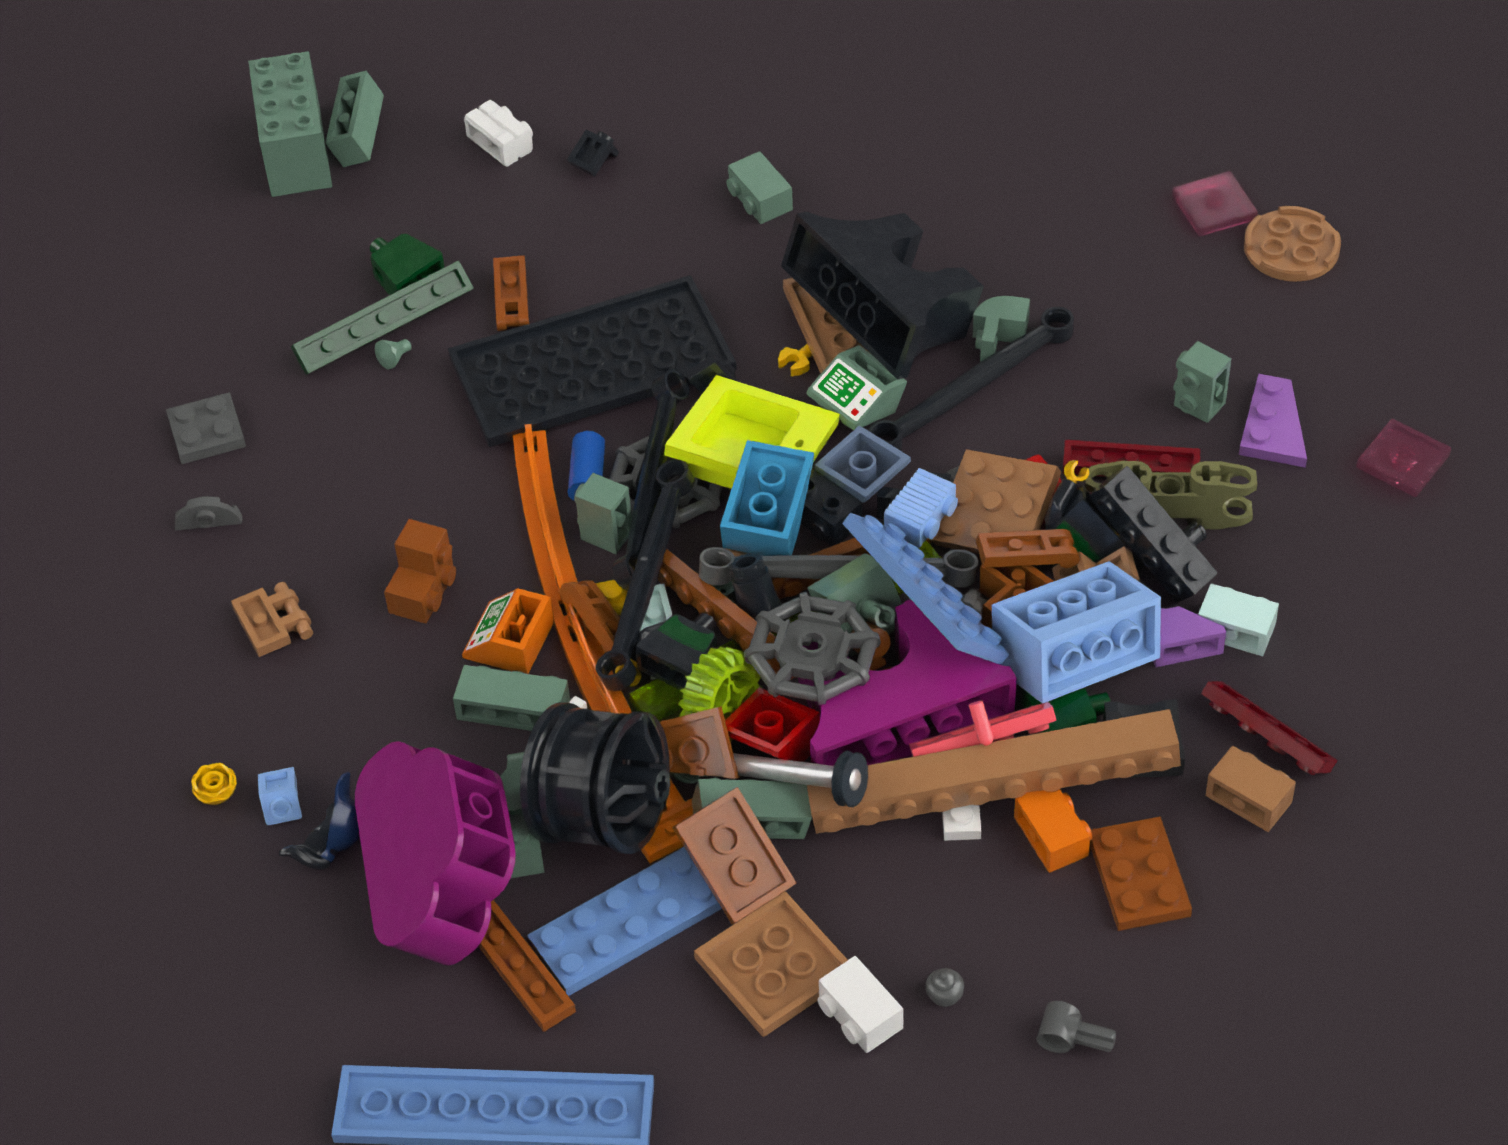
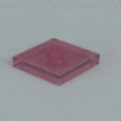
[1173,171,1258,236]
[1356,418,1451,497]

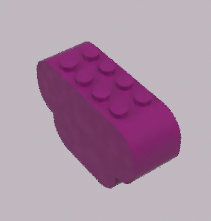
[355,741,516,966]

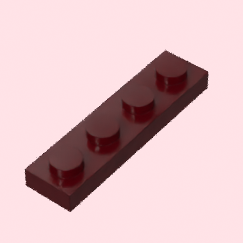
[1063,440,1200,477]
[1201,681,1338,775]

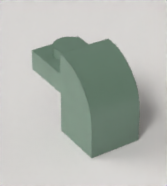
[973,296,1030,362]

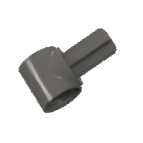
[1036,1001,1116,1053]

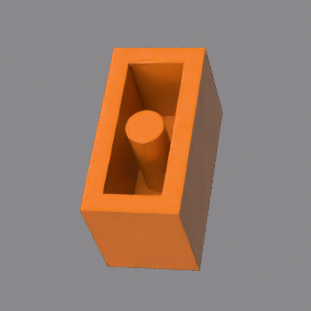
[1014,789,1092,873]

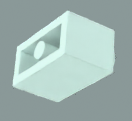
[1198,583,1279,656]

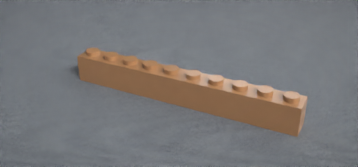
[807,709,1181,834]

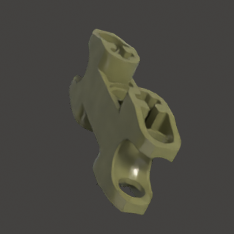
[1085,461,1257,529]

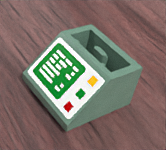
[806,345,907,430]

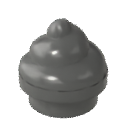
[926,968,964,1007]

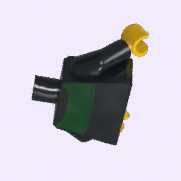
[1044,460,1129,567]
[615,613,718,690]

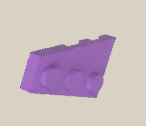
[1239,374,1307,468]

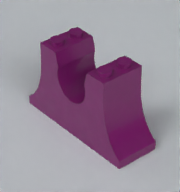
[798,600,1017,766]

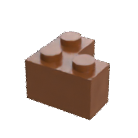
[384,519,456,624]
[979,564,1054,629]

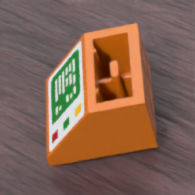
[462,588,554,674]

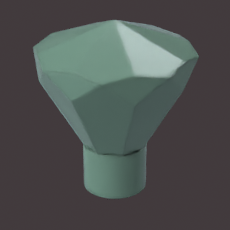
[375,339,411,370]

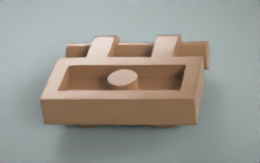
[231,582,313,657]

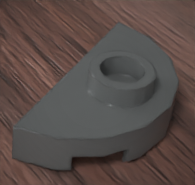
[175,496,242,530]

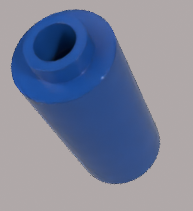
[568,431,605,501]

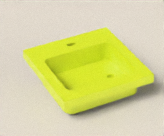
[664,375,840,489]

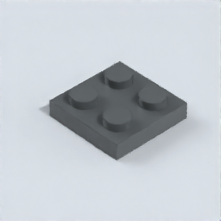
[166,392,246,464]

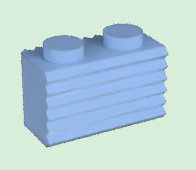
[884,468,958,548]

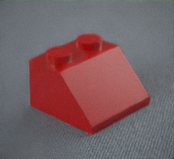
[725,687,820,762]

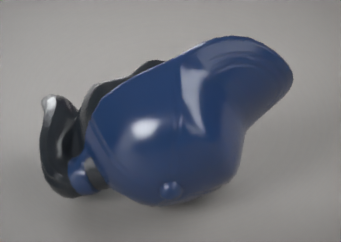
[279,772,360,870]

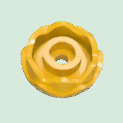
[191,763,237,805]

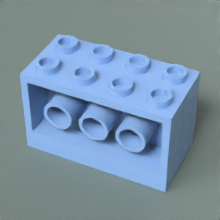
[992,561,1161,704]

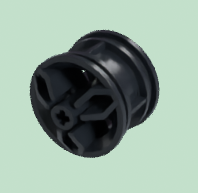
[520,702,670,854]

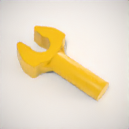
[778,344,813,376]

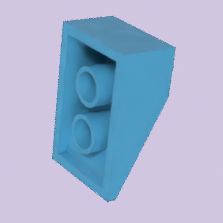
[720,440,814,556]

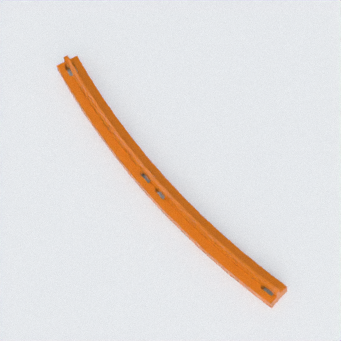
[513,424,685,813]

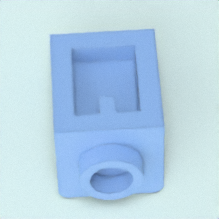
[258,767,302,825]

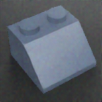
[814,426,911,503]

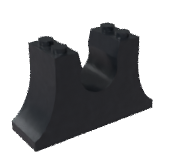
[781,211,984,380]

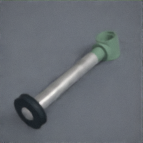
[669,751,868,808]

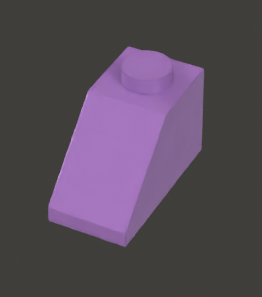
[1153,606,1226,667]

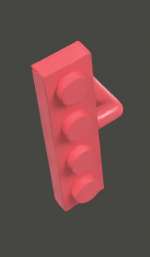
[909,701,1057,757]

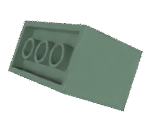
[248,51,333,197]

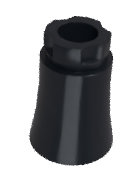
[729,553,788,621]

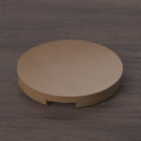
[1244,206,1341,282]

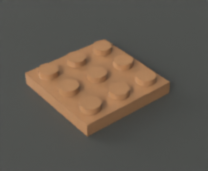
[931,449,1062,554]
[694,891,848,1038]

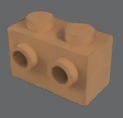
[1205,746,1296,832]

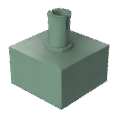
[807,553,902,656]

